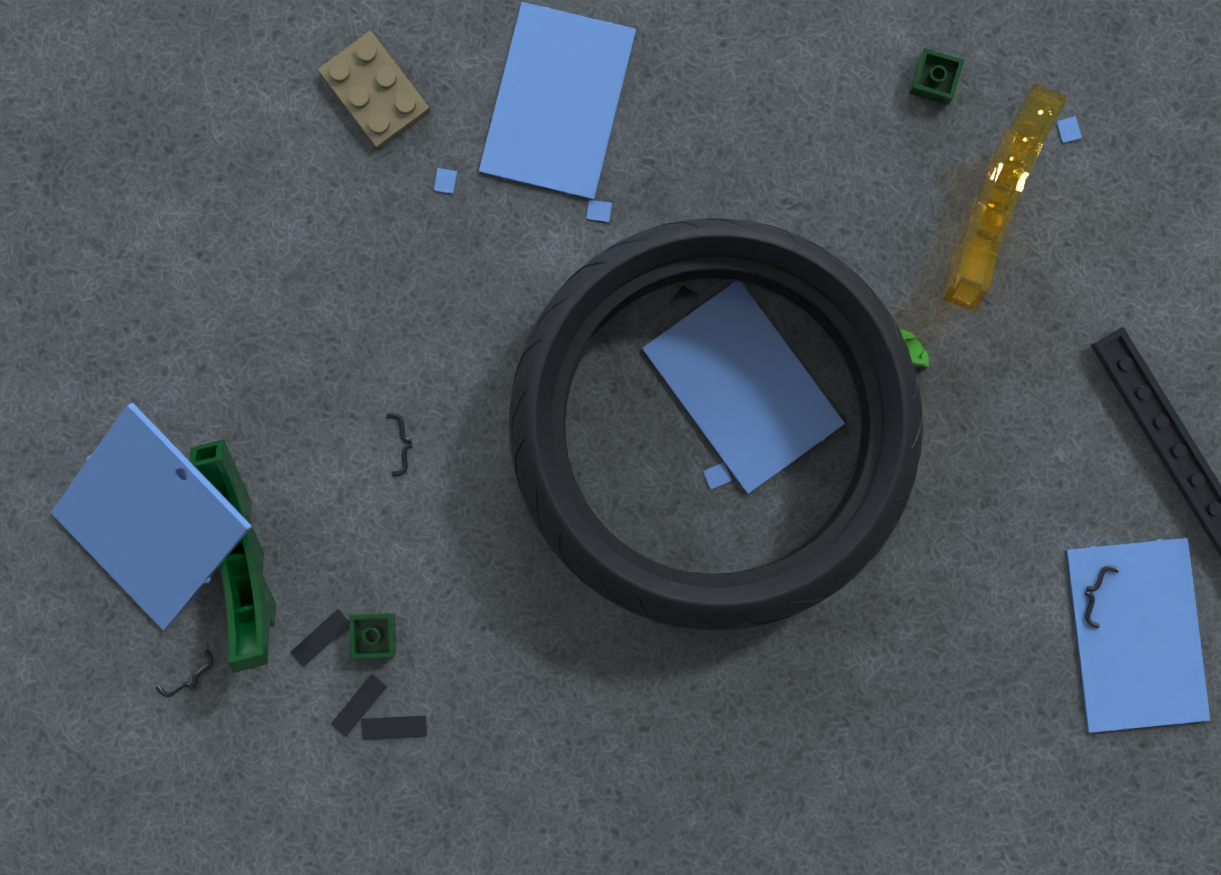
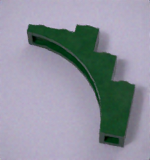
[189,439,276,673]

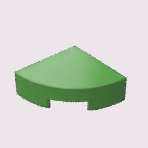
[899,329,929,368]

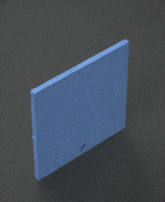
[50,403,252,631]

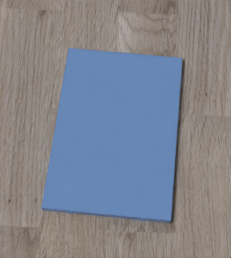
[479,2,636,200]
[642,281,845,494]
[1066,538,1211,733]

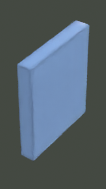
[1056,116,1082,143]
[434,168,457,194]
[586,200,612,223]
[703,462,732,490]

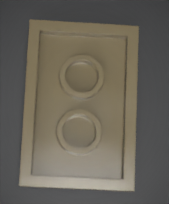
[318,30,431,150]

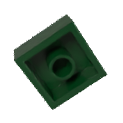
[909,48,964,105]
[349,613,397,659]

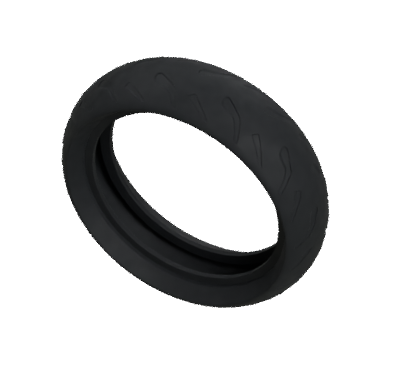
[509,218,923,631]

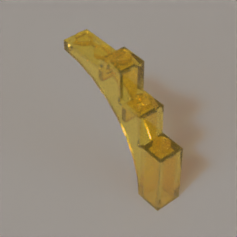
[943,83,1066,312]

